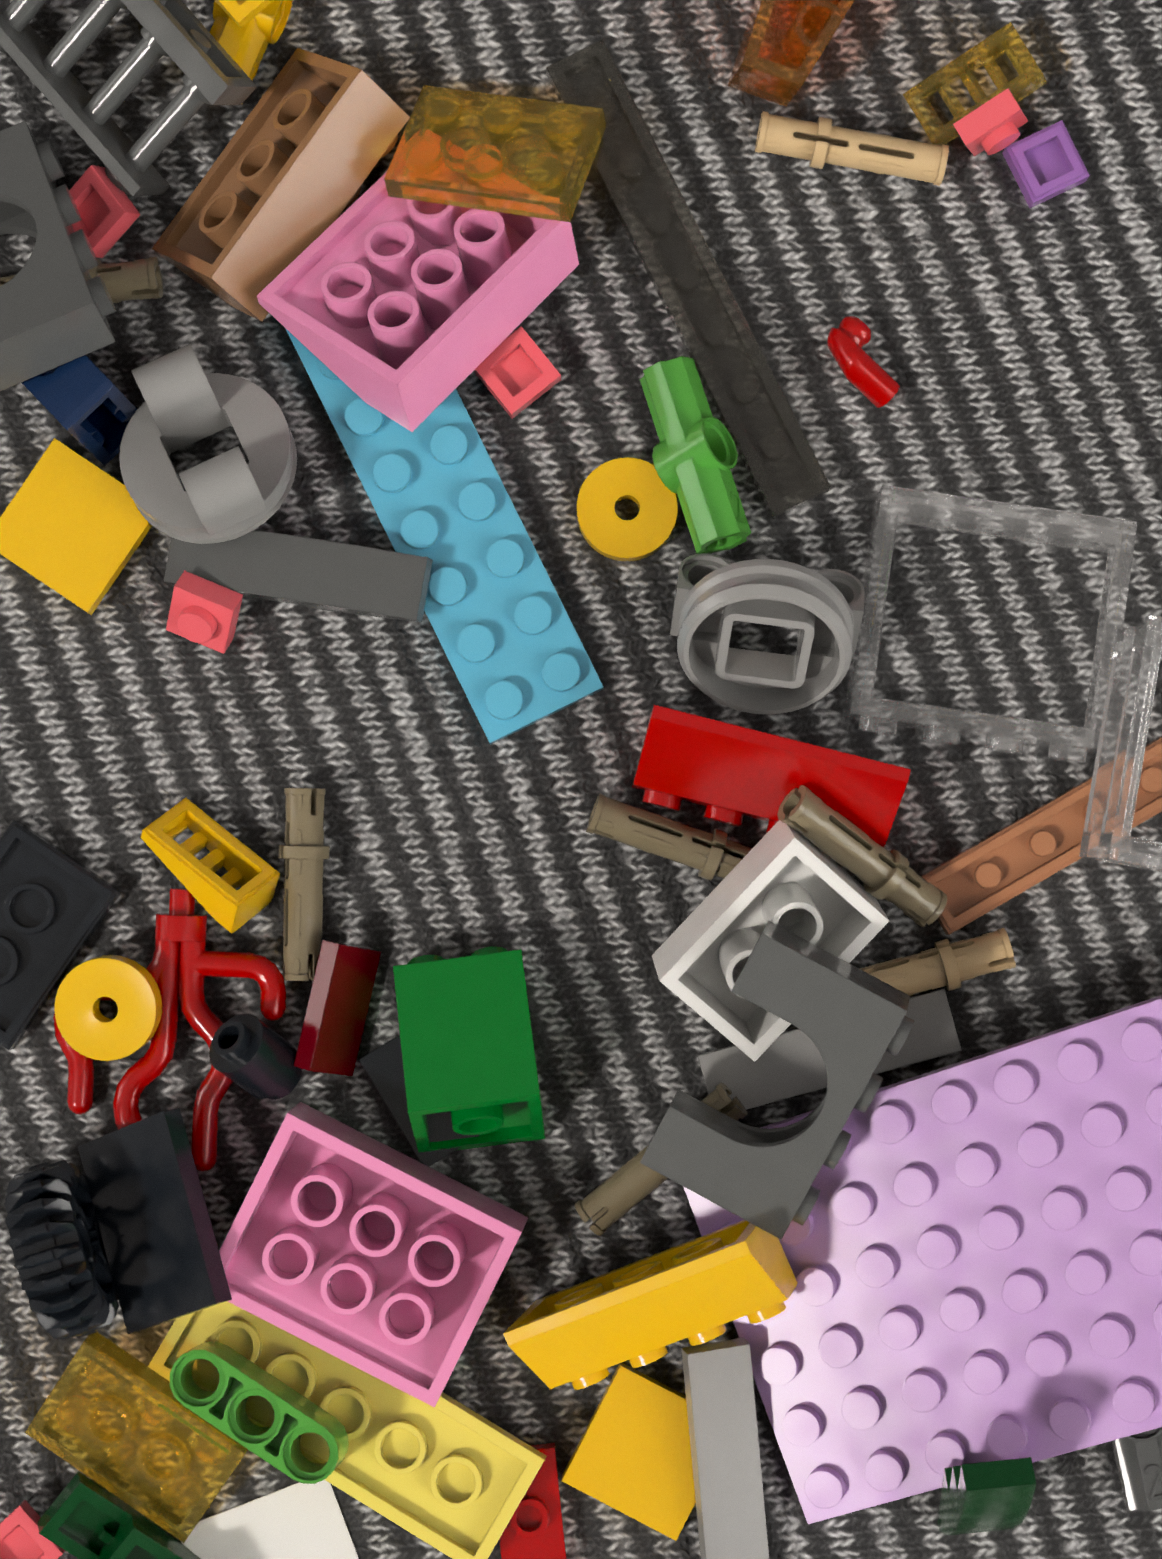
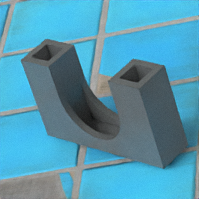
[0,121,116,391]
[640,920,914,1239]

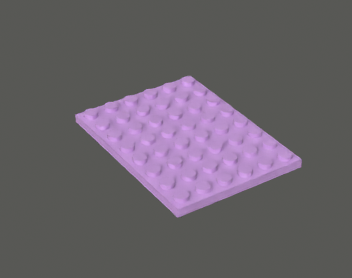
[683,995,1162,1524]

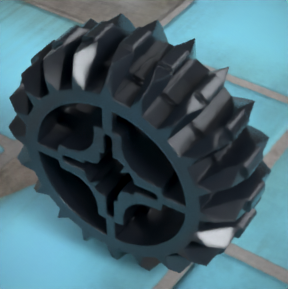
[4,1160,119,1340]

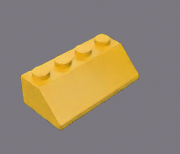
[503,1220,798,1390]

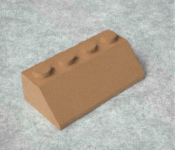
[152,48,410,322]

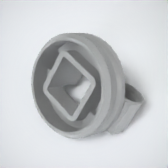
[119,344,297,544]
[670,553,864,714]

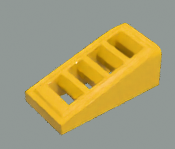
[141,798,280,934]

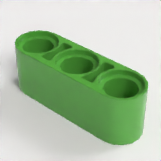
[170,1342,349,1484]

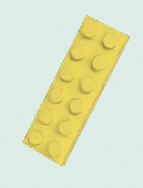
[146,1301,546,1559]

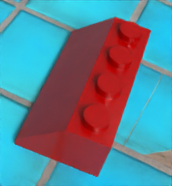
[632,705,911,847]

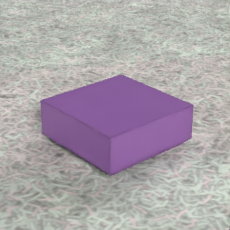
[1002,120,1090,208]

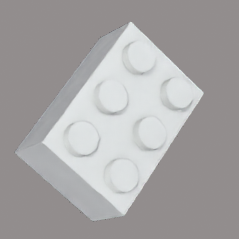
[652,820,889,1062]

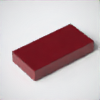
[294,940,381,1076]

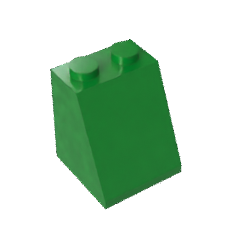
[393,947,545,1153]

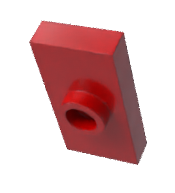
[499,1443,567,1559]

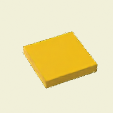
[0,438,152,615]
[562,1363,696,1541]

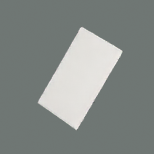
[177,1480,359,1559]

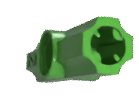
[640,356,751,554]

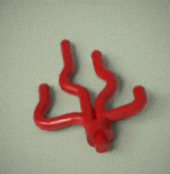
[53,888,286,1172]

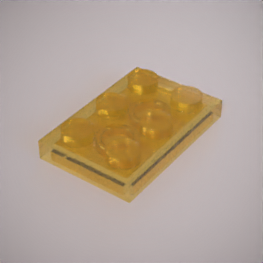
[384,85,606,222]
[25,1332,248,1543]

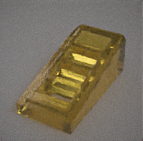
[903,22,1047,146]

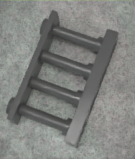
[0,0,257,197]

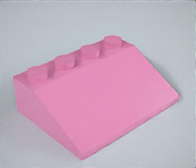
[257,133,579,432]
[219,1102,528,1408]

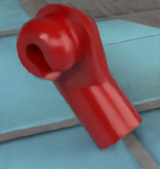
[827,316,900,408]

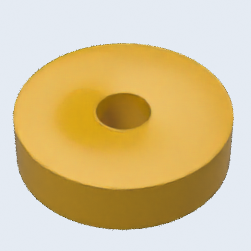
[577,457,678,561]
[54,955,162,1061]

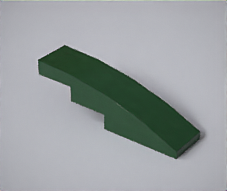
[938,1457,1036,1535]
[38,1471,200,1559]

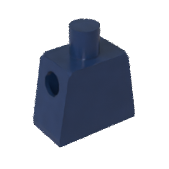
[21,355,137,466]

